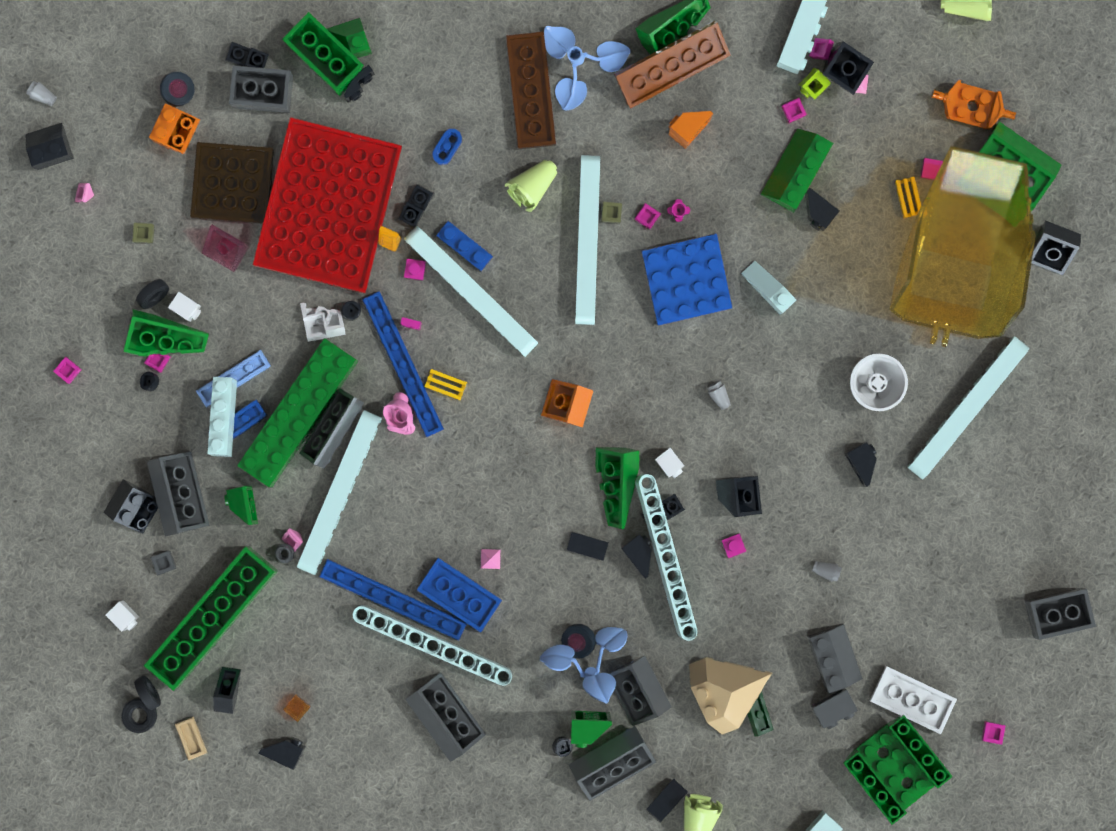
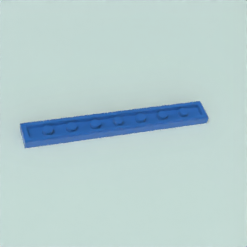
[362,291,444,437]
[319,559,467,641]

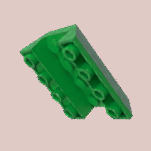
[955,121,1062,227]
[843,715,953,825]

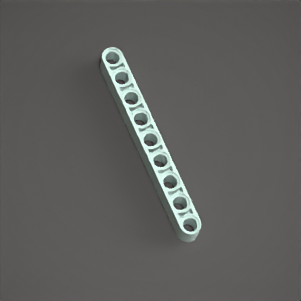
[575,155,600,325]
[404,226,538,357]
[907,336,1029,480]
[297,410,382,575]
[635,474,697,641]
[353,605,512,686]

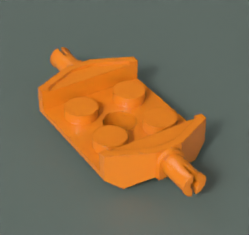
[932,80,1016,130]

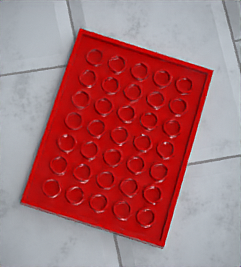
[253,117,402,294]

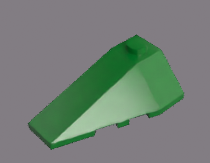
[635,0,711,55]
[123,309,209,356]
[595,447,639,529]

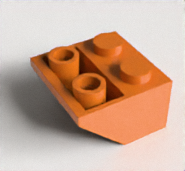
[149,103,200,154]

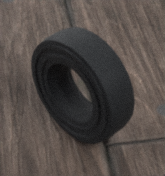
[136,279,169,309]
[134,676,161,710]
[121,698,157,733]

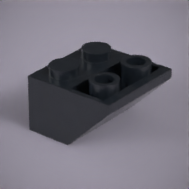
[103,479,158,534]

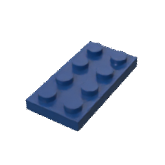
[417,558,502,632]

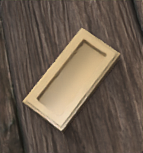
[175,717,207,760]

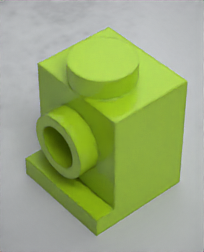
[798,68,831,100]

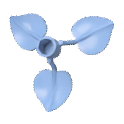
[544,26,630,111]
[540,627,628,704]

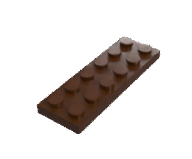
[506,32,556,150]

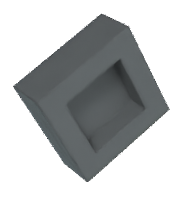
[151,551,177,576]

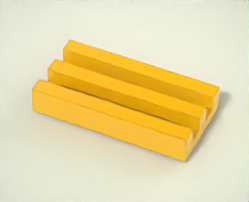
[895,177,923,218]
[424,369,467,400]

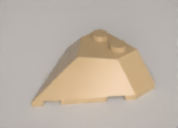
[689,657,772,734]

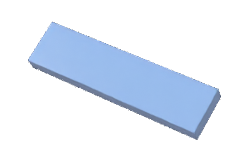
[196,350,271,407]

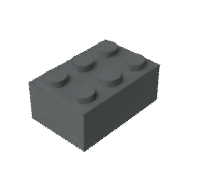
[229,66,293,113]
[1025,588,1096,640]

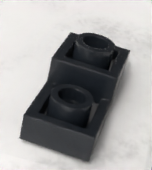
[225,42,269,68]
[344,65,375,102]
[398,184,434,228]
[641,494,685,525]
[646,779,688,823]

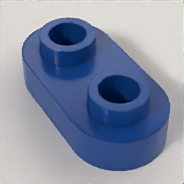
[433,129,462,165]

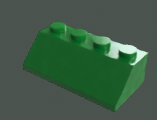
[282,12,364,97]
[761,128,833,213]
[570,710,612,748]

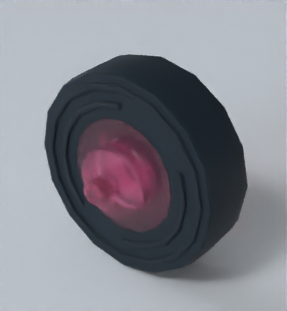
[160,72,195,106]
[561,624,596,659]

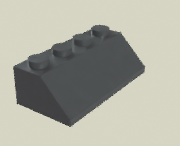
[299,388,364,468]
[147,452,210,537]
[405,672,486,762]
[568,726,656,801]

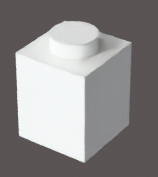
[168,292,201,322]
[654,448,684,478]
[106,600,139,632]

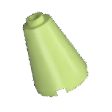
[941,0,992,21]
[505,160,557,212]
[684,794,723,831]

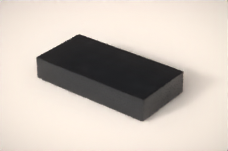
[567,532,609,561]

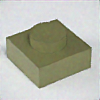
[602,202,622,223]
[133,223,154,244]

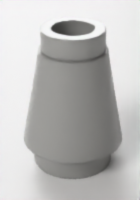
[26,81,57,106]
[707,380,731,410]
[812,561,842,582]

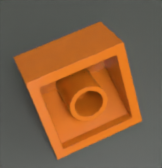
[668,111,713,149]
[541,379,593,428]

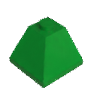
[327,18,372,58]
[224,486,258,525]

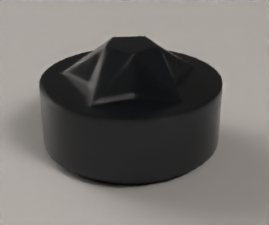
[341,301,361,321]
[140,371,159,392]
[552,736,573,757]

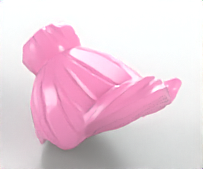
[383,392,415,435]

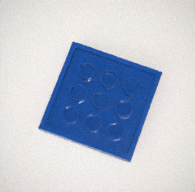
[641,233,732,325]

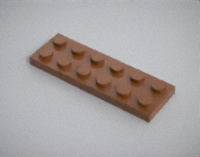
[614,21,731,109]

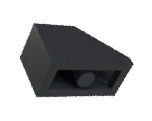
[805,187,840,231]
[845,442,877,487]
[621,534,652,579]
[213,667,241,714]
[258,737,306,770]

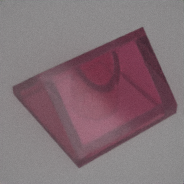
[202,224,249,272]

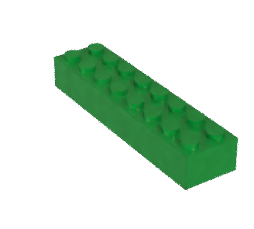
[237,338,358,487]
[144,546,278,691]

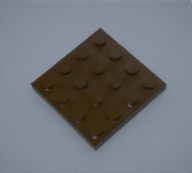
[190,142,274,224]

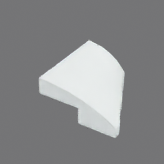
[300,303,346,342]

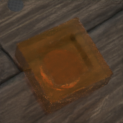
[283,694,311,722]

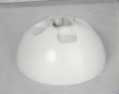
[850,354,908,411]

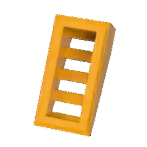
[379,226,401,252]

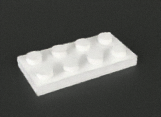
[869,666,957,734]

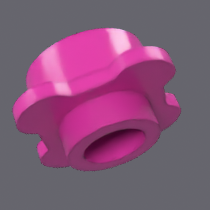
[667,199,690,222]

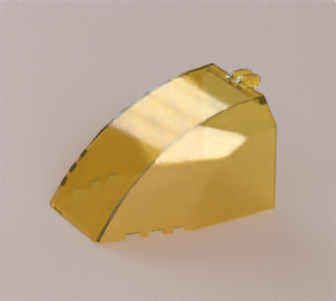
[889,146,1035,347]

